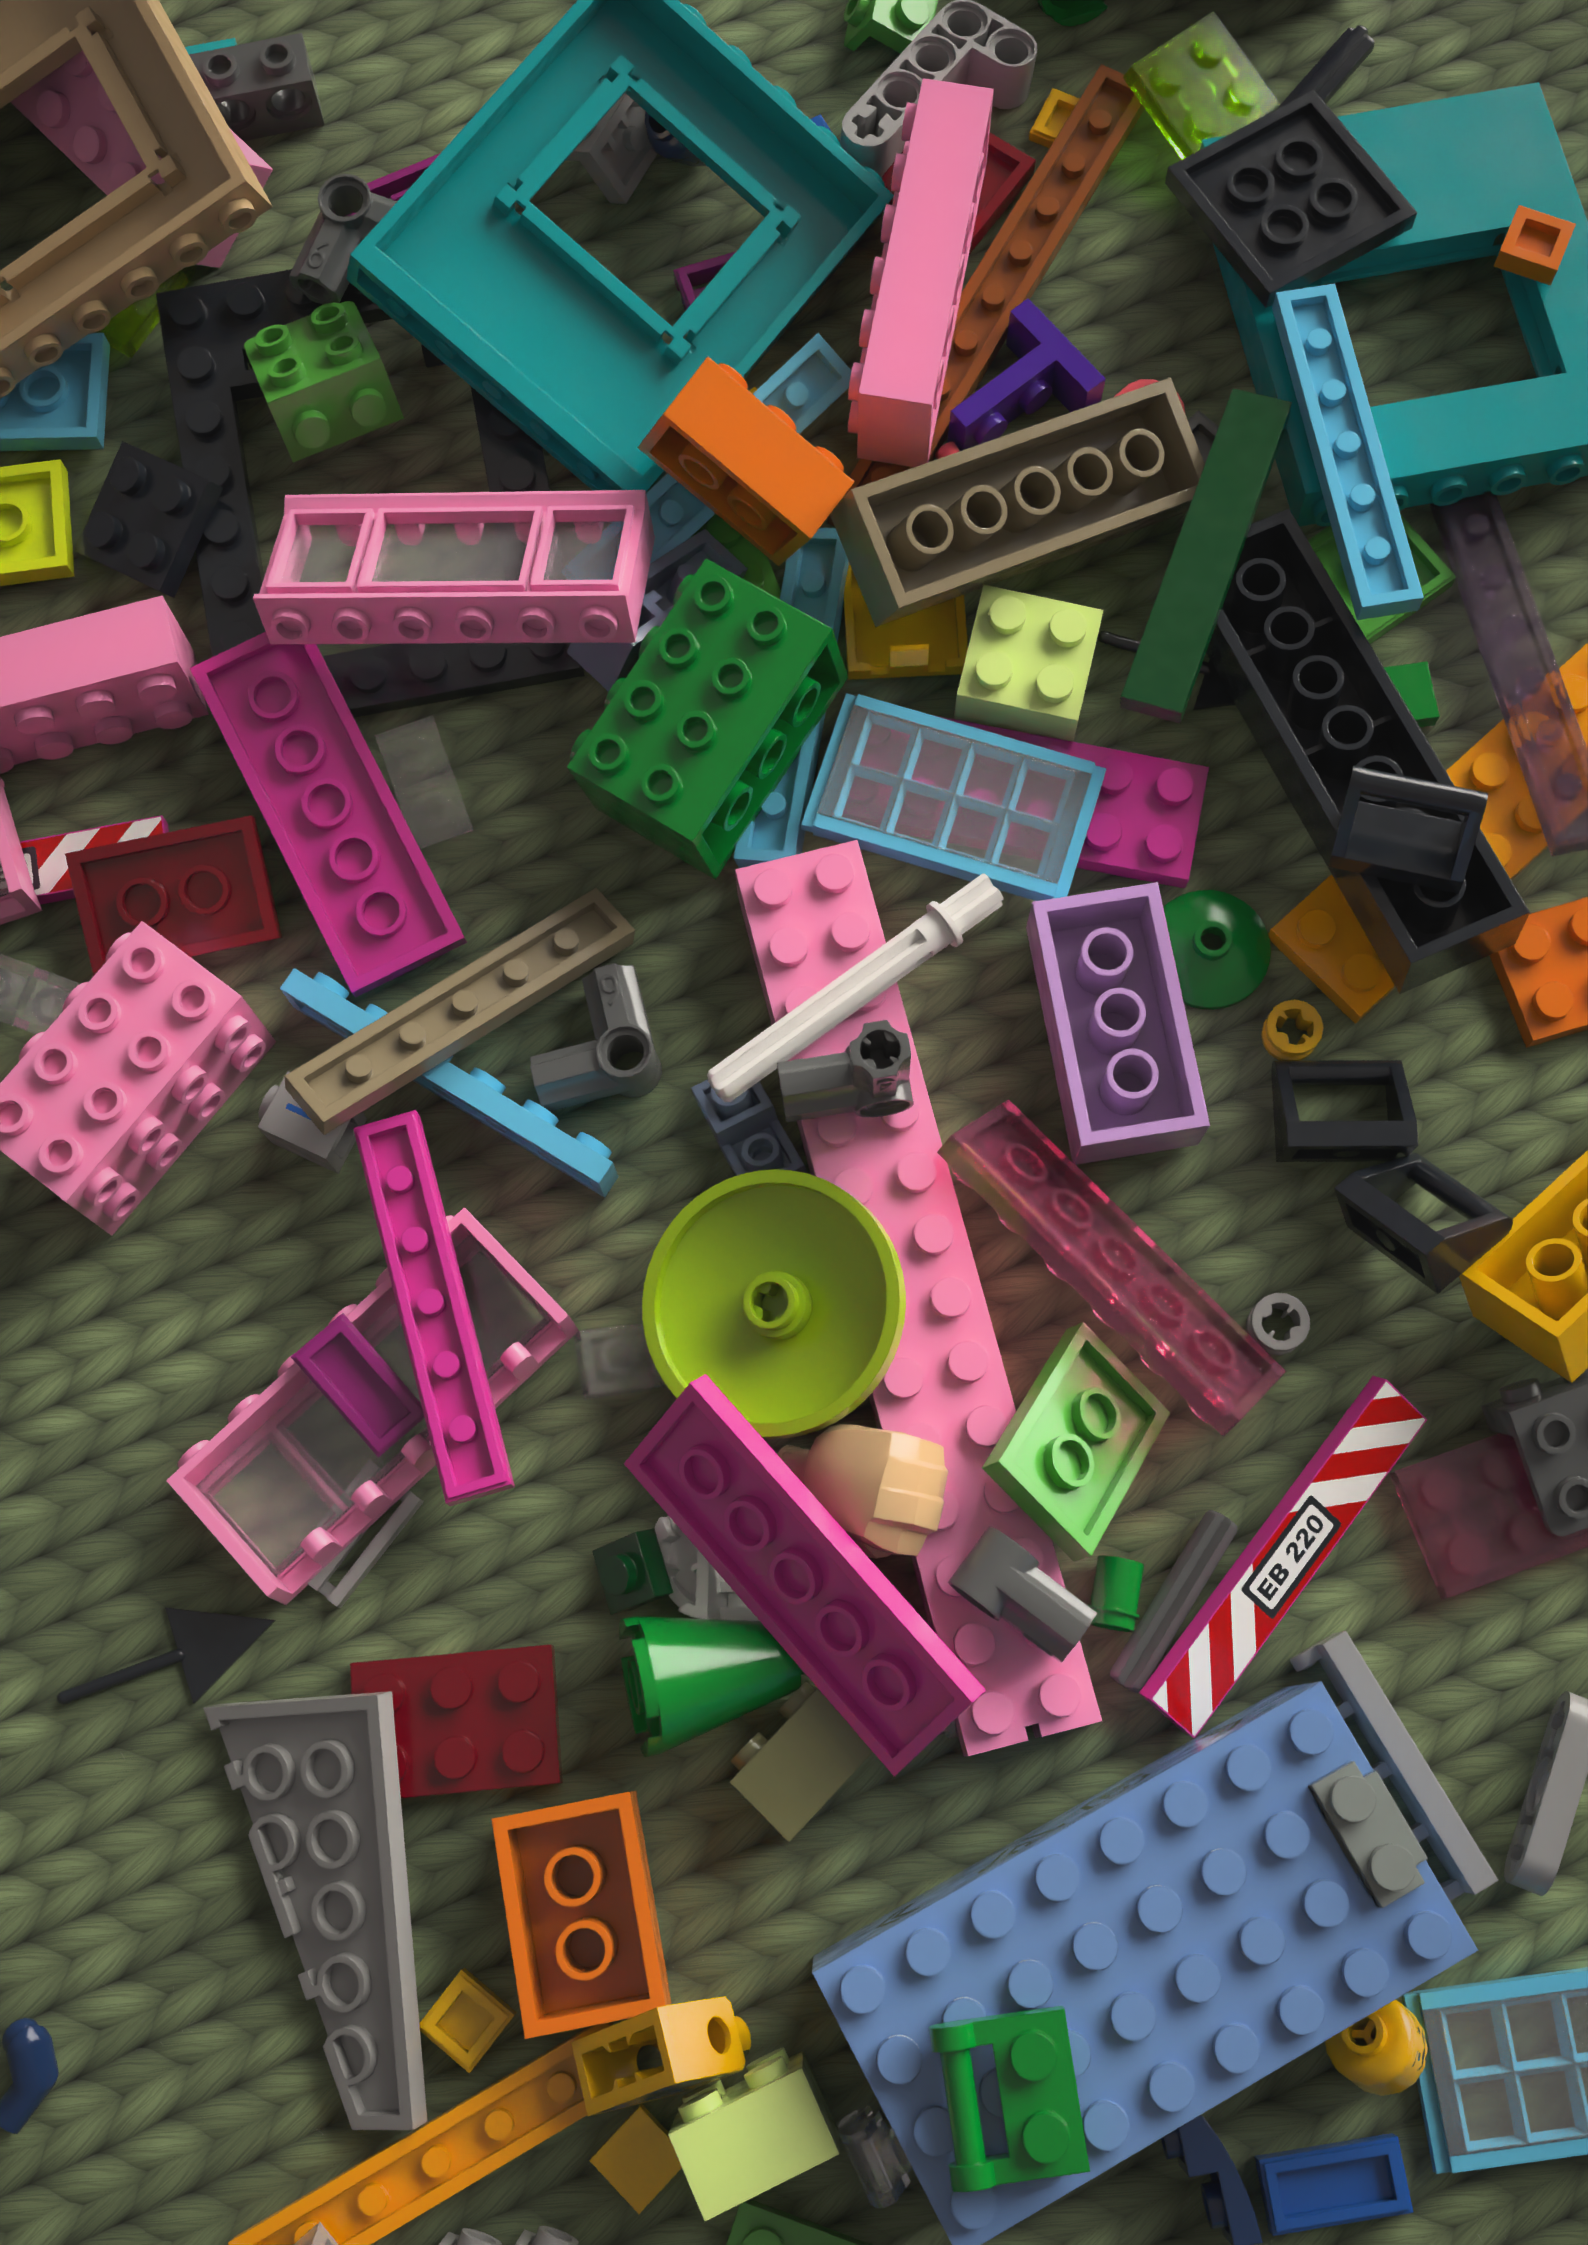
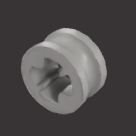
[1246,1293,1310,1356]

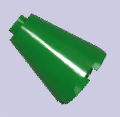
[619,1616,805,1757]

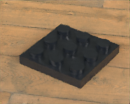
[1165,89,1417,308]

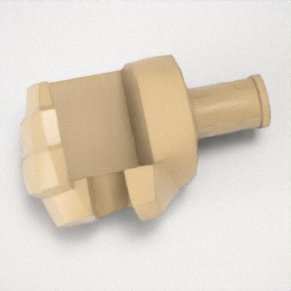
[777,1424,948,1559]

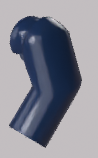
[0,2018,59,2134]

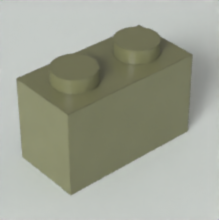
[730,1681,873,1842]

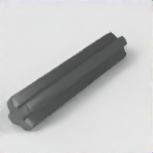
[1110,1510,1238,1693]

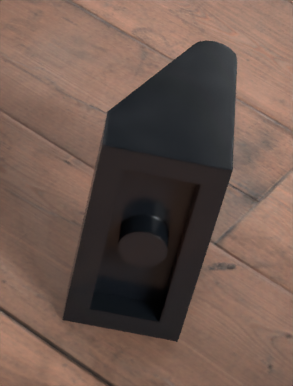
[1328,766,1489,894]
[1271,1060,1419,1162]
[1334,1153,1513,1294]

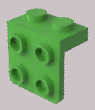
[244,301,404,462]

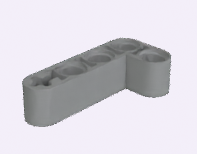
[840,0,1037,177]

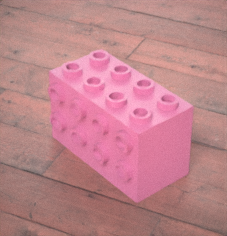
[0,921,276,1236]

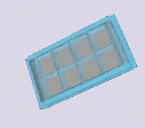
[801,693,1106,901]
[1401,1967,1588,2174]

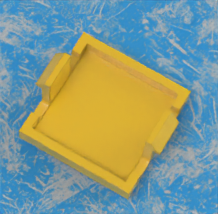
[844,563,968,680]

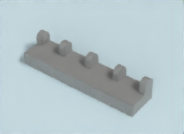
[1290,1631,1499,1901]

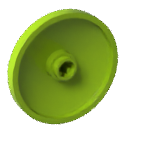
[642,1169,906,1439]

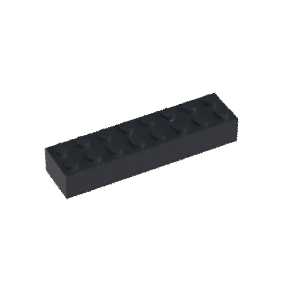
[1206,508,1530,994]

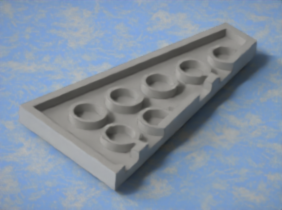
[203,1691,428,2130]

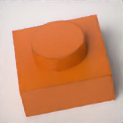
[1494,205,1576,286]

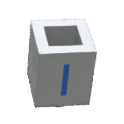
[258,1071,368,1174]

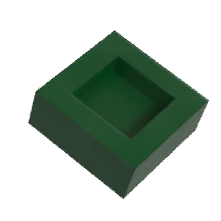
[592,1528,673,1615]

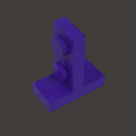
[947,298,1106,451]

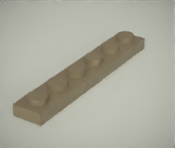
[284,888,635,1135]

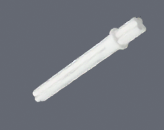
[707,873,1004,1102]

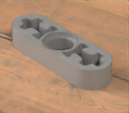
[1504,1691,1588,1896]

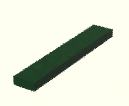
[1120,388,1292,724]

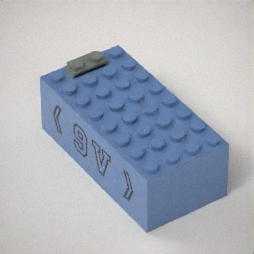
[812,1681,1478,2245]

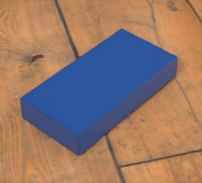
[1255,2133,1413,2236]

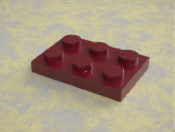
[65,815,282,976]
[350,1644,563,1798]

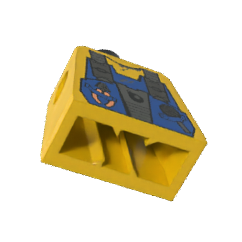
[571,1996,751,2116]

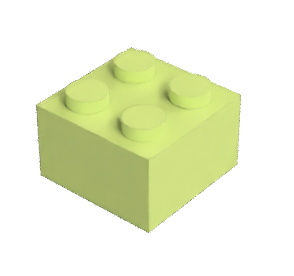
[954,585,1104,741]
[668,2047,840,2221]

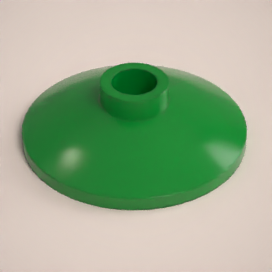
[1163,890,1271,1010]

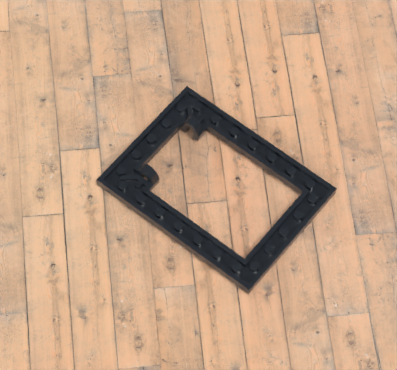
[155,269,585,718]

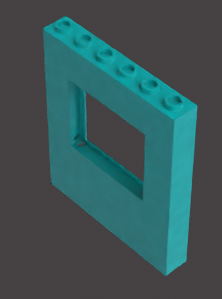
[346,0,894,493]
[1200,82,1588,526]

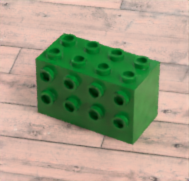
[567,558,848,880]

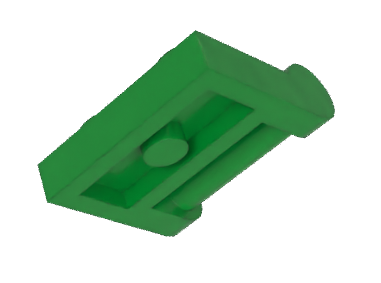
[928,2006,1090,2192]

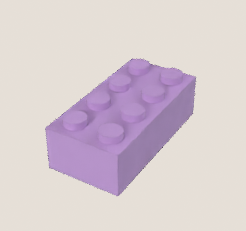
[1026,882,1210,1165]

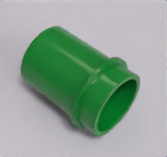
[1087,1556,1144,1632]

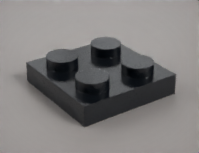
[74,441,223,598]

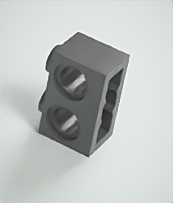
[189,33,325,141]

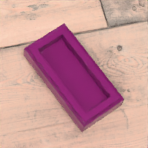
[291,1313,425,1458]

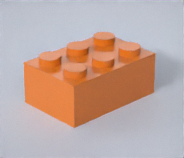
[637,356,855,566]
[491,1791,672,2039]

